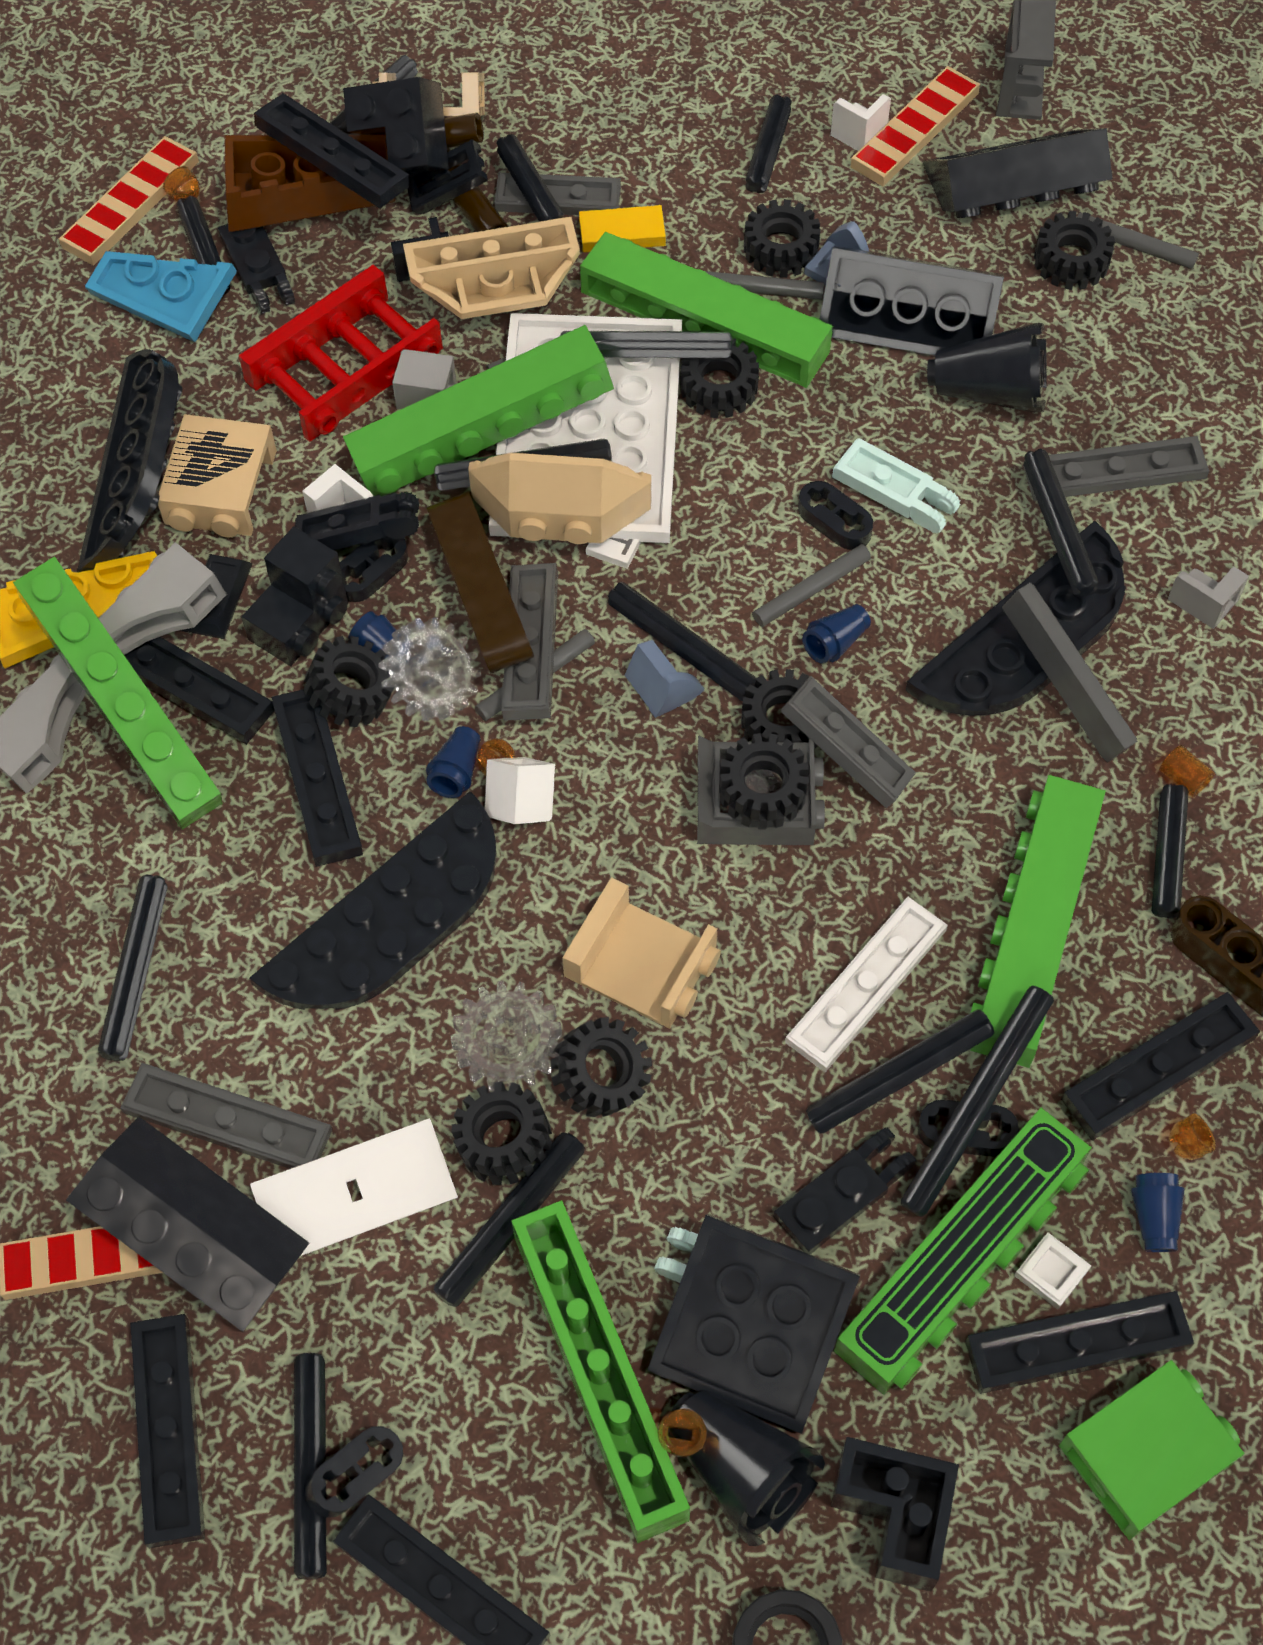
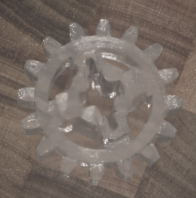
[379,617,481,721]
[451,981,562,1091]

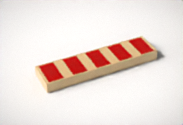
[850,66,980,187]
[59,136,199,266]
[0,1226,163,1300]

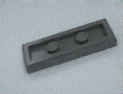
[494,172,621,215]
[780,676,916,808]

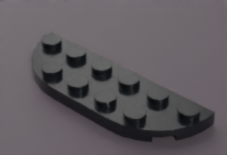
[77,349,183,572]
[905,521,1126,716]
[249,791,497,1010]

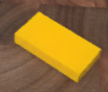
[579,205,666,252]

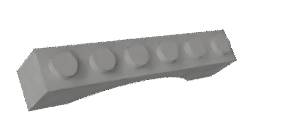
[0,542,227,794]

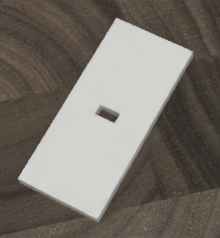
[250,1118,458,1256]

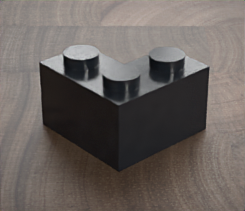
[343,77,449,174]
[241,526,348,667]
[831,1437,959,1592]

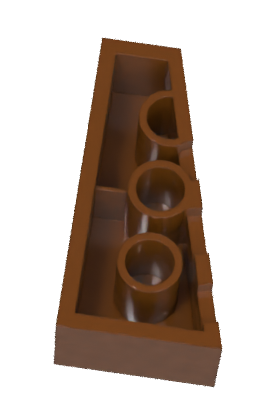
[224,135,395,232]

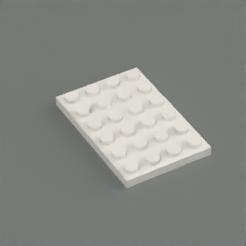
[489,313,682,543]

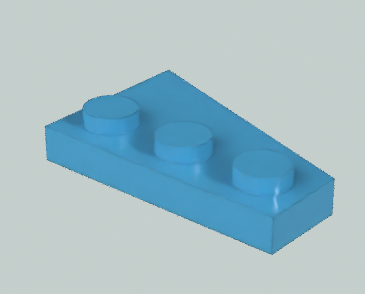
[85,251,237,342]

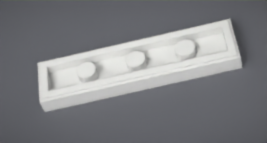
[785,897,948,1072]

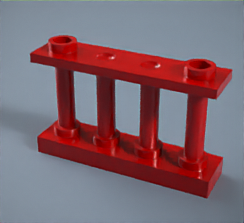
[238,264,443,442]

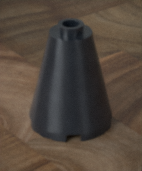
[927,323,1047,413]
[670,1390,825,1546]

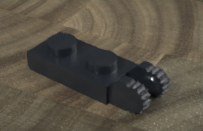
[218,224,295,314]
[295,491,419,550]
[773,1127,917,1254]

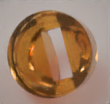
[163,166,200,202]
[477,738,515,776]
[1169,1113,1216,1160]
[658,1409,707,1457]

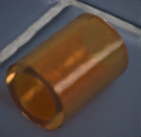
[1159,745,1215,798]

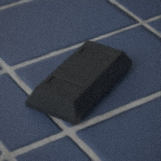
[181,554,252,639]

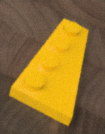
[0,551,157,669]

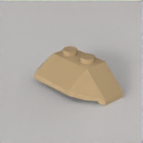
[403,217,580,319]
[468,453,651,544]

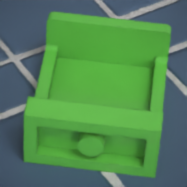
[1059,1360,1245,1541]

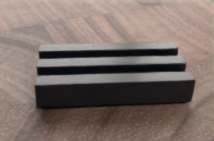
[407,139,488,215]

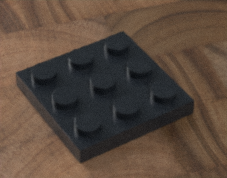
[647,1214,860,1434]

